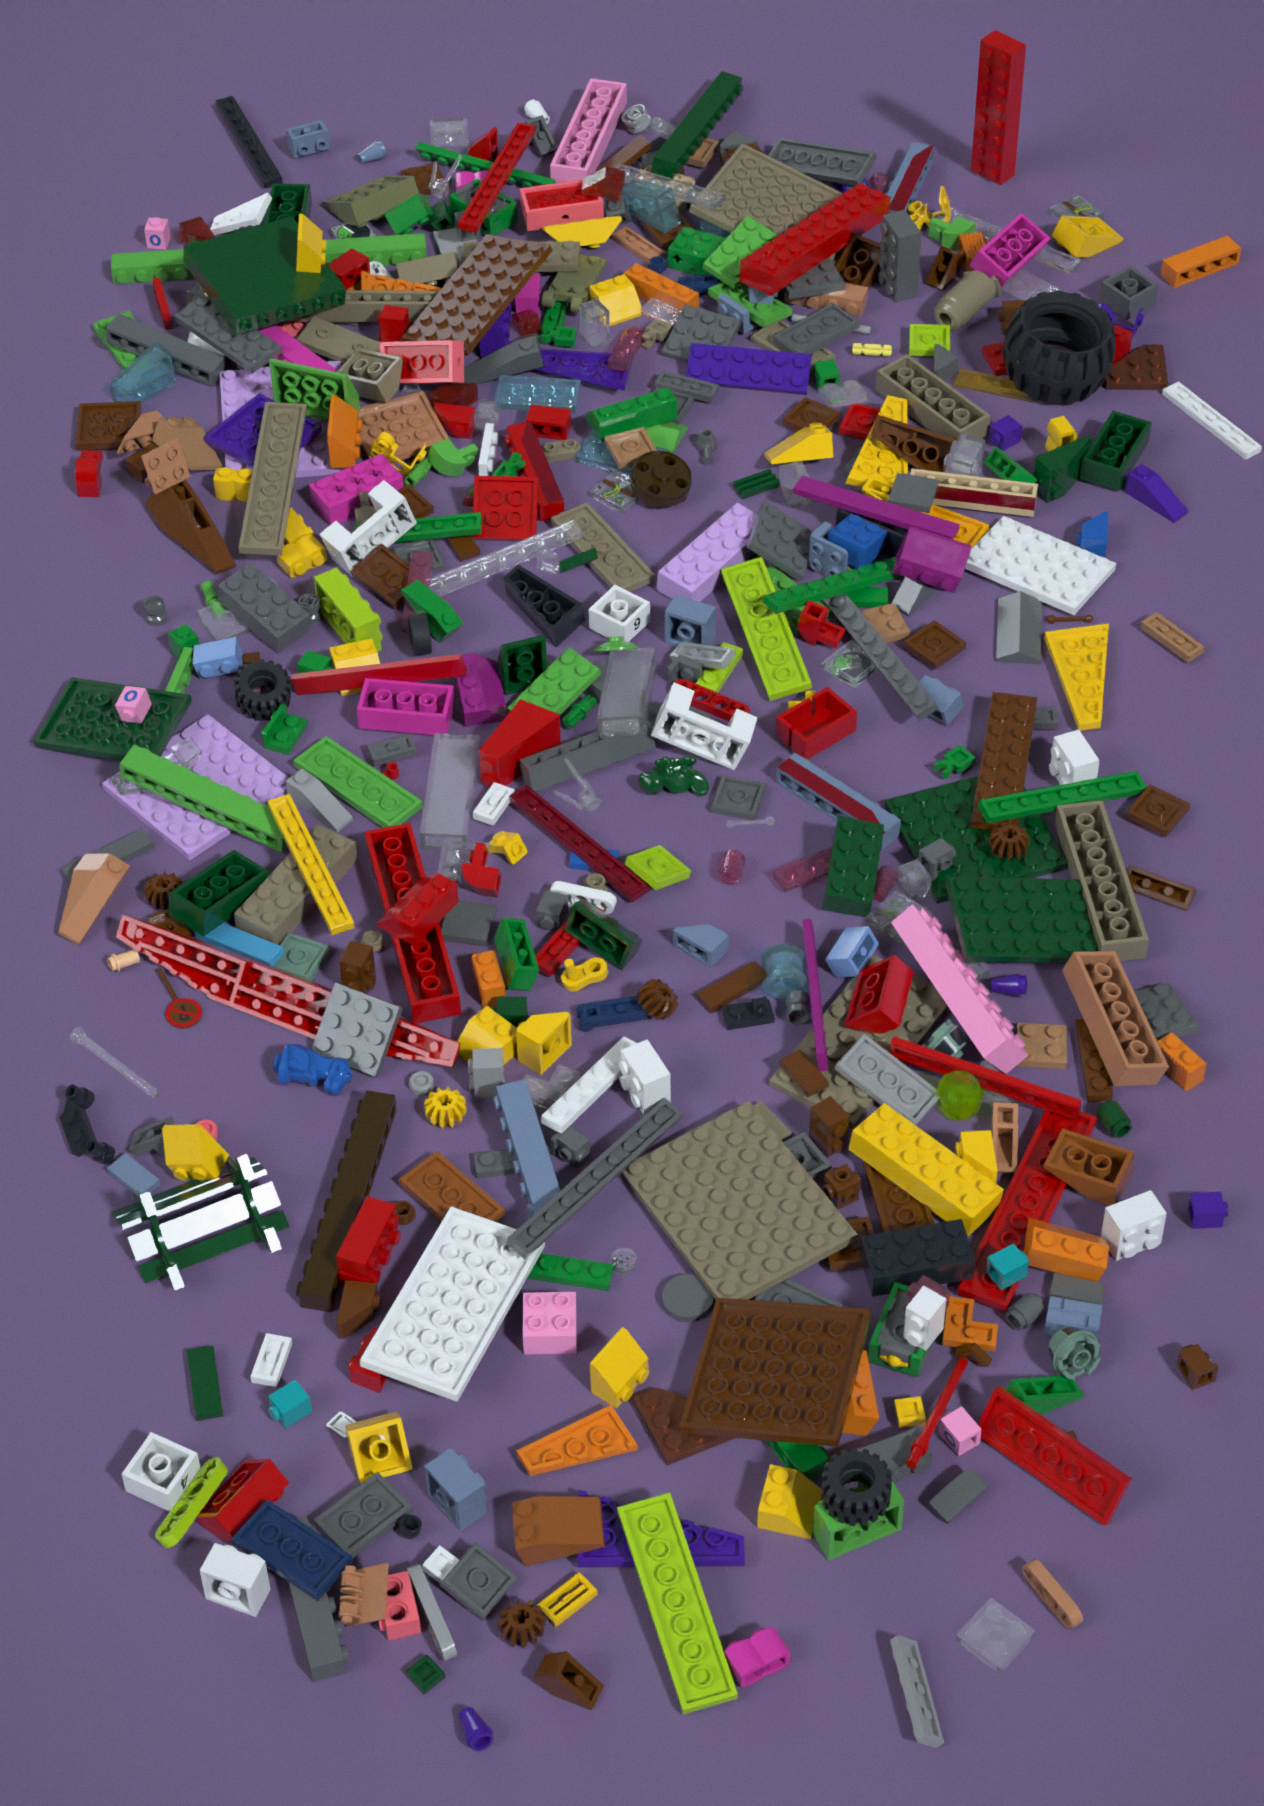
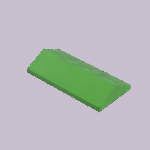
[645,421,688,453]

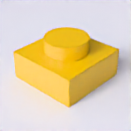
[894,1396,926,1428]

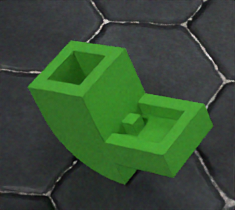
[928,216,975,250]
[427,438,479,477]

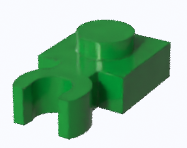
[541,326,577,347]
[492,452,526,476]
[934,745,976,779]

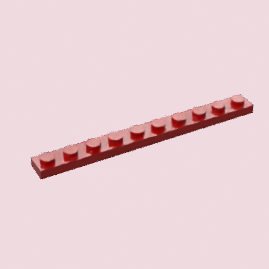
[458,122,536,233]

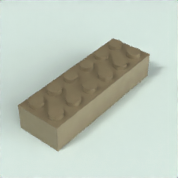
[876,354,991,452]
[234,824,358,945]

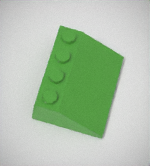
[269,358,360,421]

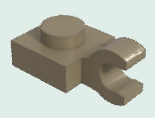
[642,318,673,349]
[355,491,376,524]

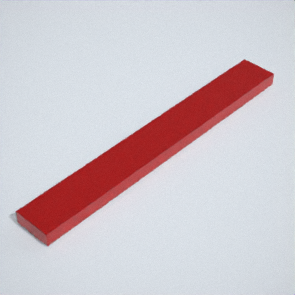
[291,654,467,695]
[890,1036,1081,1120]

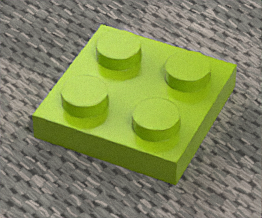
[909,324,950,357]
[625,845,691,890]

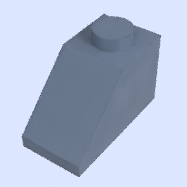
[673,924,729,968]

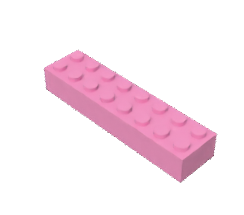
[550,78,627,183]
[891,904,1029,1074]

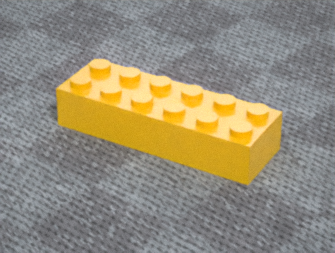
[849,1103,1004,1236]

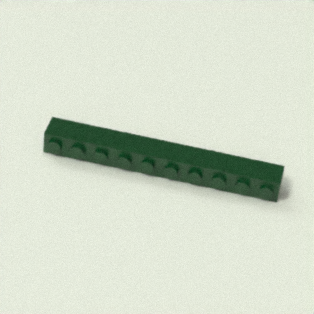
[651,71,743,180]

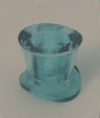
[761,944,810,1001]

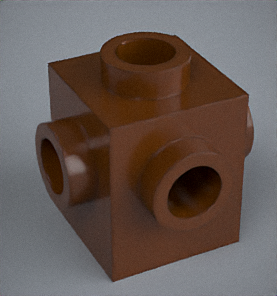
[823,1164,861,1209]

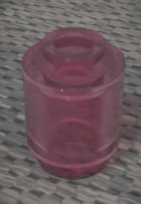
[719,850,746,885]

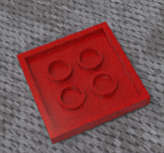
[472,476,539,541]

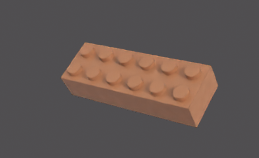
[1062,951,1169,1086]

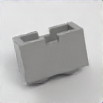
[468,1048,505,1100]

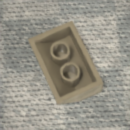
[396,252,460,286]
[337,348,403,403]

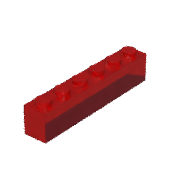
[504,421,564,521]

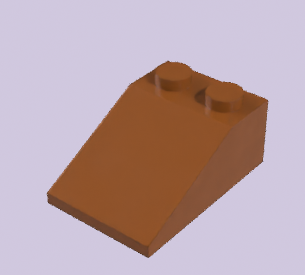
[1044,1128,1134,1206]
[512,1496,605,1566]

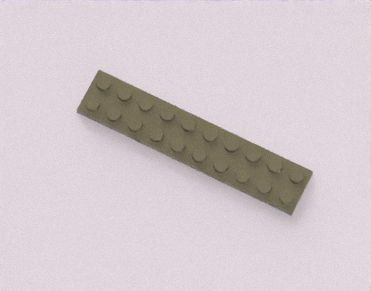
[239,402,307,556]

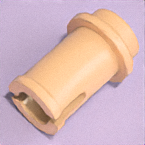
[107,949,140,972]

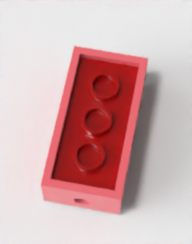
[520,178,604,231]
[380,340,464,384]

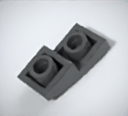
[929,1467,989,1524]

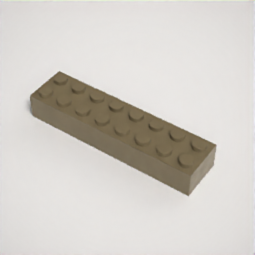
[1055,800,1149,961]

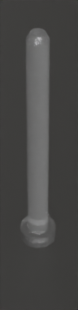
[69,1026,159,1099]

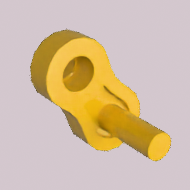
[561,957,609,992]

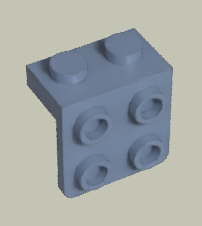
[717,293,759,334]
[808,521,848,576]

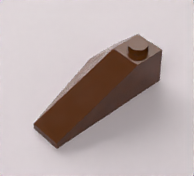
[871,414,957,473]

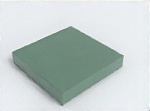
[273,932,331,981]

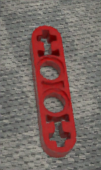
[674,679,750,722]

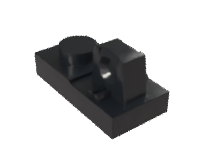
[722,996,775,1030]

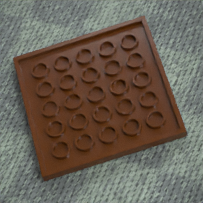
[679,1298,871,1447]

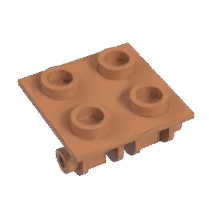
[141,438,191,494]
[338,1563,389,1627]

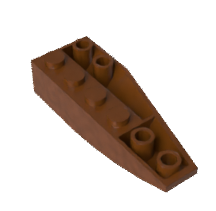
[145,479,236,574]

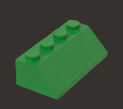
[585,387,677,442]

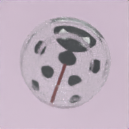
[611,1248,637,1274]

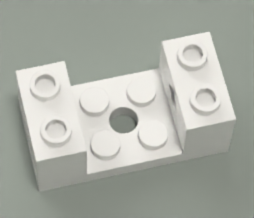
[320,480,417,577]
[651,682,758,770]

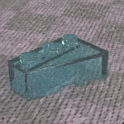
[617,180,681,233]
[109,341,176,403]

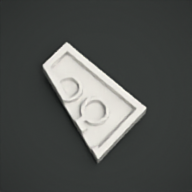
[210,193,272,235]

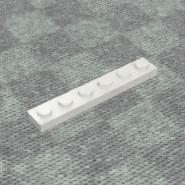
[541,1037,637,1134]

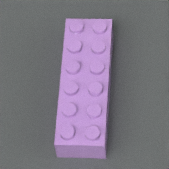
[657,503,757,602]

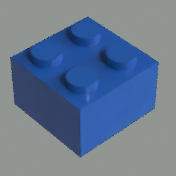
[828,514,887,568]

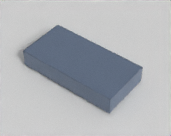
[107,1153,161,1194]

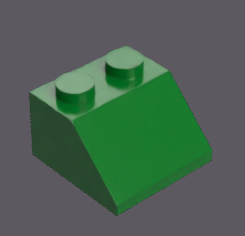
[385,194,433,235]

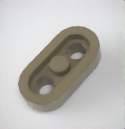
[541,439,581,463]

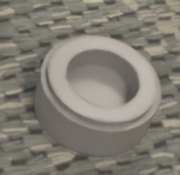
[409,1071,434,1096]

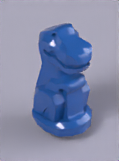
[273,1044,352,1096]

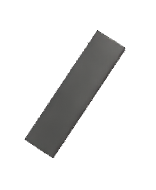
[60,828,154,884]

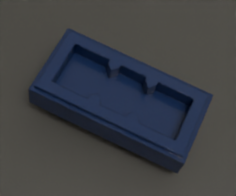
[678,274,720,294]

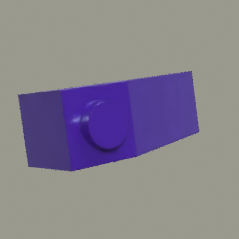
[1125,464,1188,523]

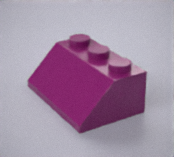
[893,526,972,592]
[454,653,508,727]

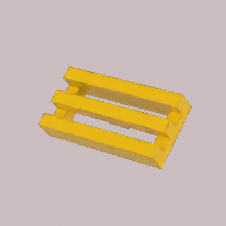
[537,1572,598,1628]

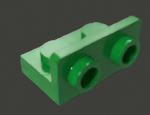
[261,704,308,755]

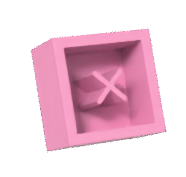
[523,1292,577,1355]

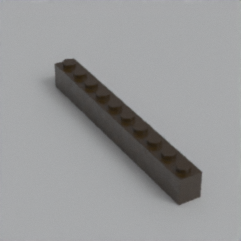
[296,1090,397,1312]

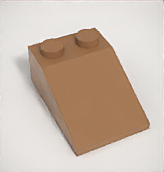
[152,416,222,470]

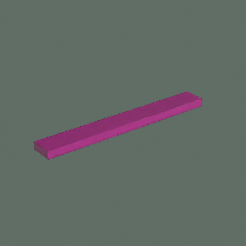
[793,476,960,539]
[802,919,829,1072]

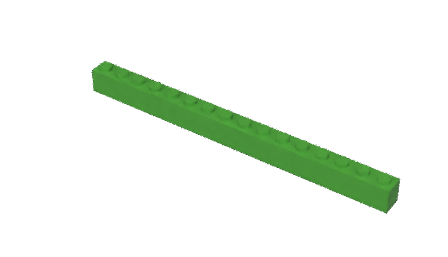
[111,233,427,284]

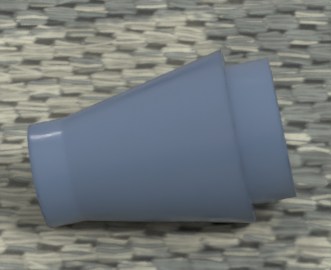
[357,141,387,164]

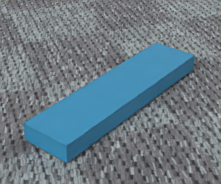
[194,923,285,966]

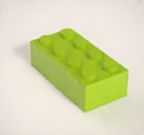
[314,567,383,652]

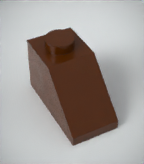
[925,246,966,290]
[336,1280,382,1339]
[533,1651,604,1710]

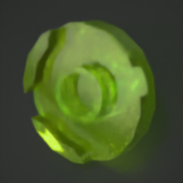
[936,1071,986,1121]

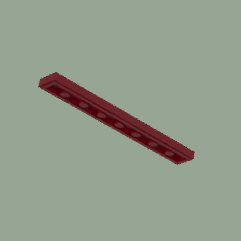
[510,785,650,903]

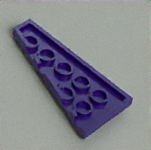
[535,349,632,391]
[577,1489,745,1567]

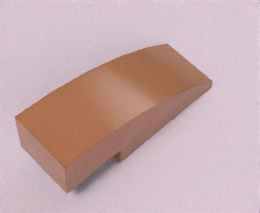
[991,1102,1018,1174]

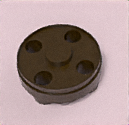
[630,450,692,509]

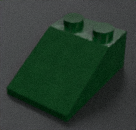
[1034,436,1091,503]
[497,634,547,696]

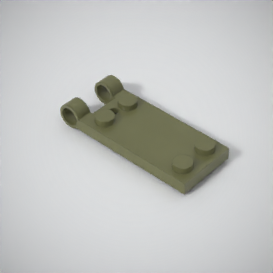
[542,254,607,313]

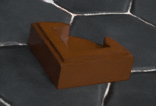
[954,1342,992,1367]

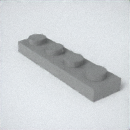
[890,1635,944,1748]

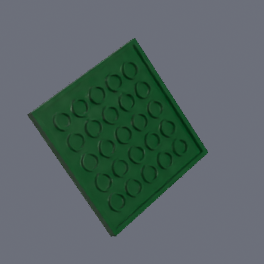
[885,776,1068,904]

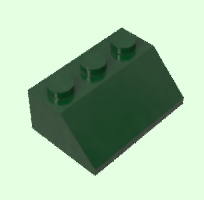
[564,899,643,970]

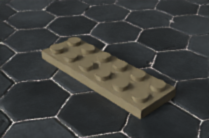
[460,241,581,272]
[551,502,655,592]

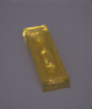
[955,369,1035,403]

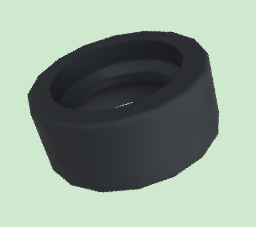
[408,613,432,656]

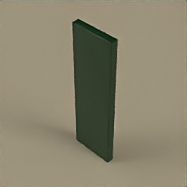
[559,547,598,573]

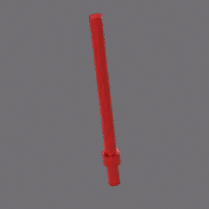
[906,1358,968,1469]

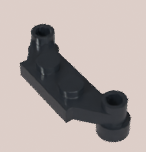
[59,1084,115,1164]

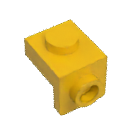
[486,831,528,865]

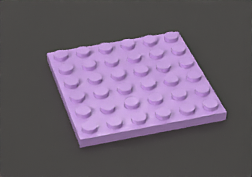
[102,714,289,860]

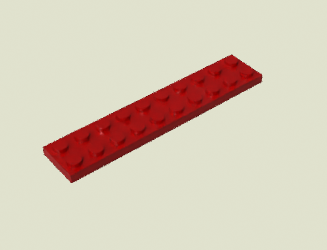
[958,1110,1098,1313]

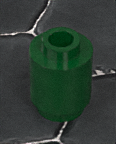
[1097,1101,1132,1138]

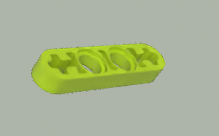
[155,1457,228,1548]

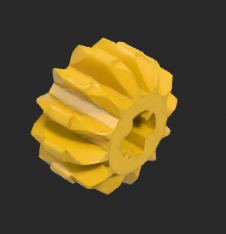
[424,1086,467,1129]

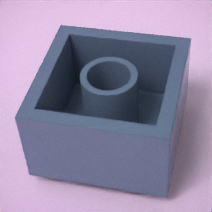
[665,595,716,647]
[425,1448,487,1532]

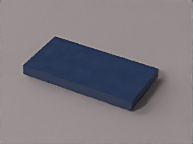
[231,1500,353,1601]

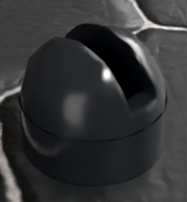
[399,1515,422,1540]

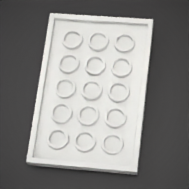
[965,516,1116,615]

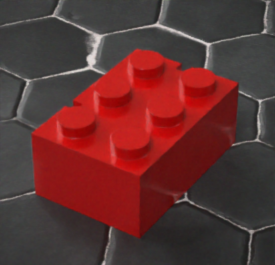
[775,687,857,760]
[336,1196,401,1287]

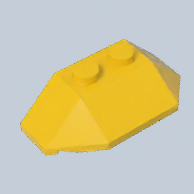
[542,215,622,250]

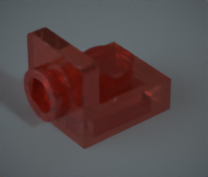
[511,309,541,336]

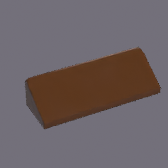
[1126,865,1197,911]

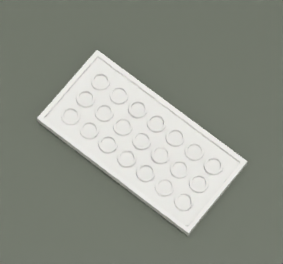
[360,1207,545,1402]

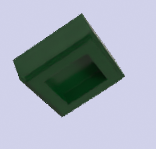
[405,1654,446,1695]

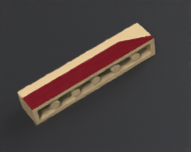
[910,468,1038,517]

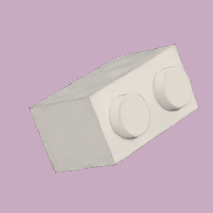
[903,1286,946,1351]

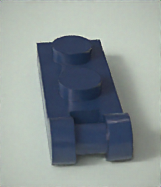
[576,996,647,1032]

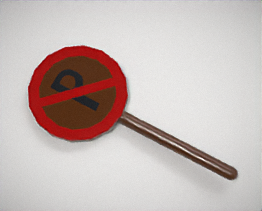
[157,968,202,1029]

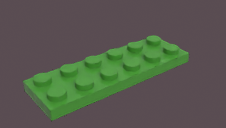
[293,736,423,828]

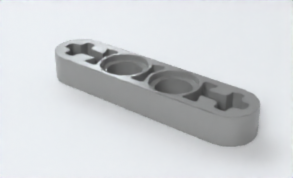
[406,1564,457,1661]

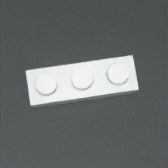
[478,423,498,476]

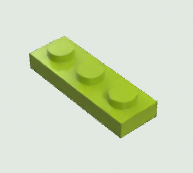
[696,642,743,693]

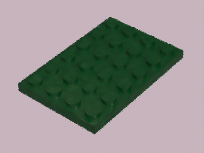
[33,677,192,761]
[945,877,1098,963]

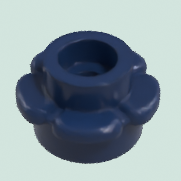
[648,256,667,274]

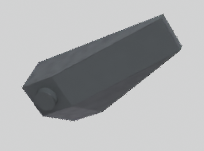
[464,332,544,387]

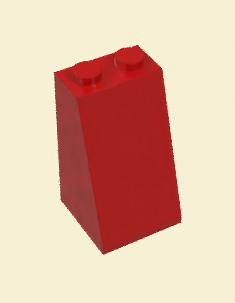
[479,699,561,787]

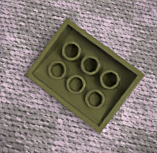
[323,175,419,227]

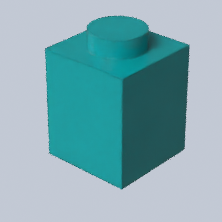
[986,1244,1029,1290]
[268,1380,312,1429]

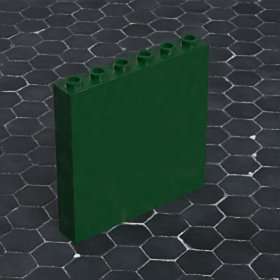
[183,217,346,335]

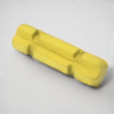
[852,343,892,356]

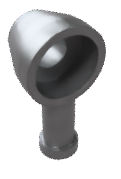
[696,429,717,465]

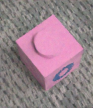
[144,217,171,250]
[115,686,152,723]
[939,1406,982,1457]

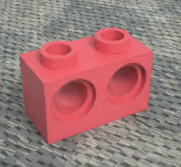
[378,1571,421,1641]

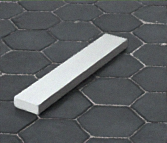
[1162,381,1262,460]

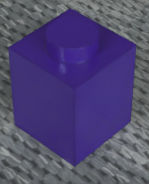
[989,415,1022,451]
[1188,1191,1228,1229]

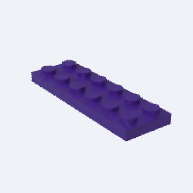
[686,343,812,395]

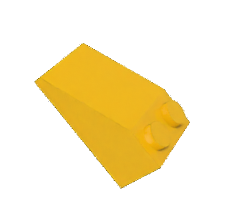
[1051,215,1124,258]
[765,423,833,464]

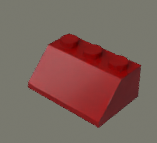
[377,873,459,946]
[844,955,914,1034]
[194,1459,289,1541]

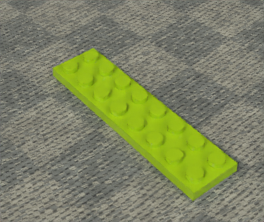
[721,557,812,701]
[617,1493,738,1715]

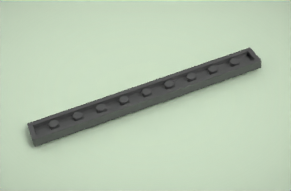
[822,593,938,721]
[506,1098,683,1259]

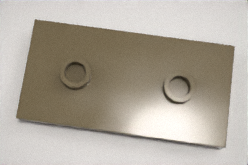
[296,316,380,364]

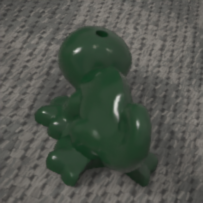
[638,756,709,796]

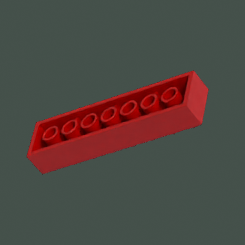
[971,30,1026,185]

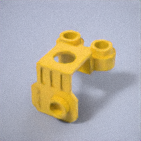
[908,186,952,230]
[370,432,427,477]

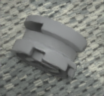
[622,104,651,134]

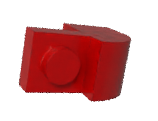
[75,450,103,498]
[798,600,846,649]
[462,842,502,898]

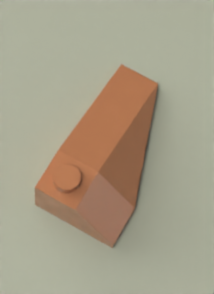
[58,853,130,945]

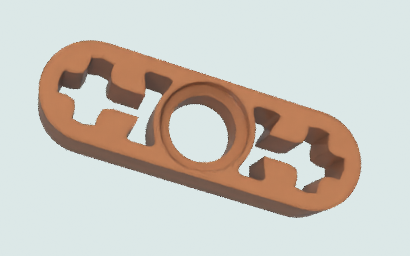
[1022,1559,1083,1630]

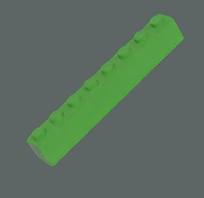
[120,745,287,853]

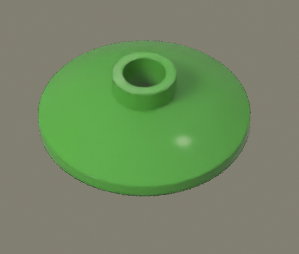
[594,636,638,652]

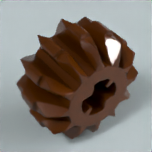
[989,821,1029,861]
[144,871,183,910]
[637,979,679,1020]
[498,1598,546,1649]

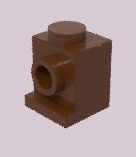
[1177,1344,1219,1390]

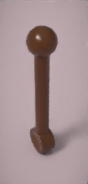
[1047,614,1093,624]

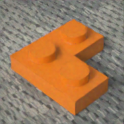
[942,1296,998,1352]

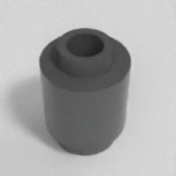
[1006,1293,1045,1330]

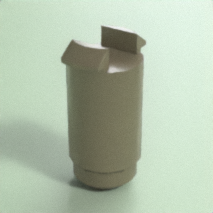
[934,270,1001,331]

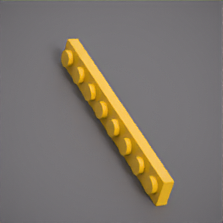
[268,794,354,935]

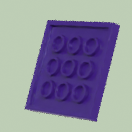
[204,393,322,468]

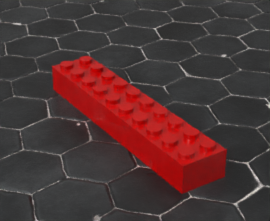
[739,183,891,296]
[365,823,461,1024]

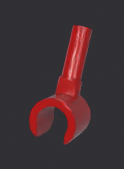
[381,762,399,780]

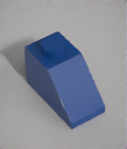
[1076,512,1108,557]

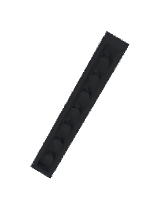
[215,96,283,188]

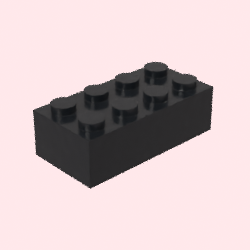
[859,1219,976,1297]

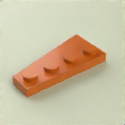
[361,271,441,291]
[516,1405,638,1477]

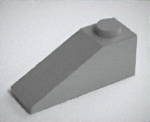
[286,769,353,833]

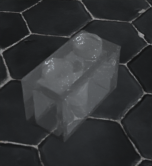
[429,118,468,148]

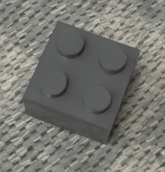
[1099,266,1158,320]

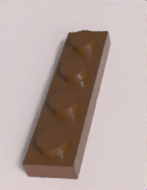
[1075,1019,1113,1102]

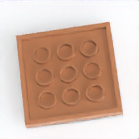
[358,391,450,460]

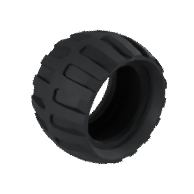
[1003,290,1115,405]

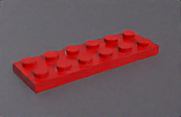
[977,1386,1132,1526]

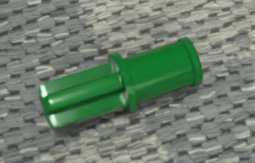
[562,694,597,729]

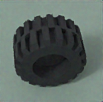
[234,659,291,721]
[821,1448,892,1526]

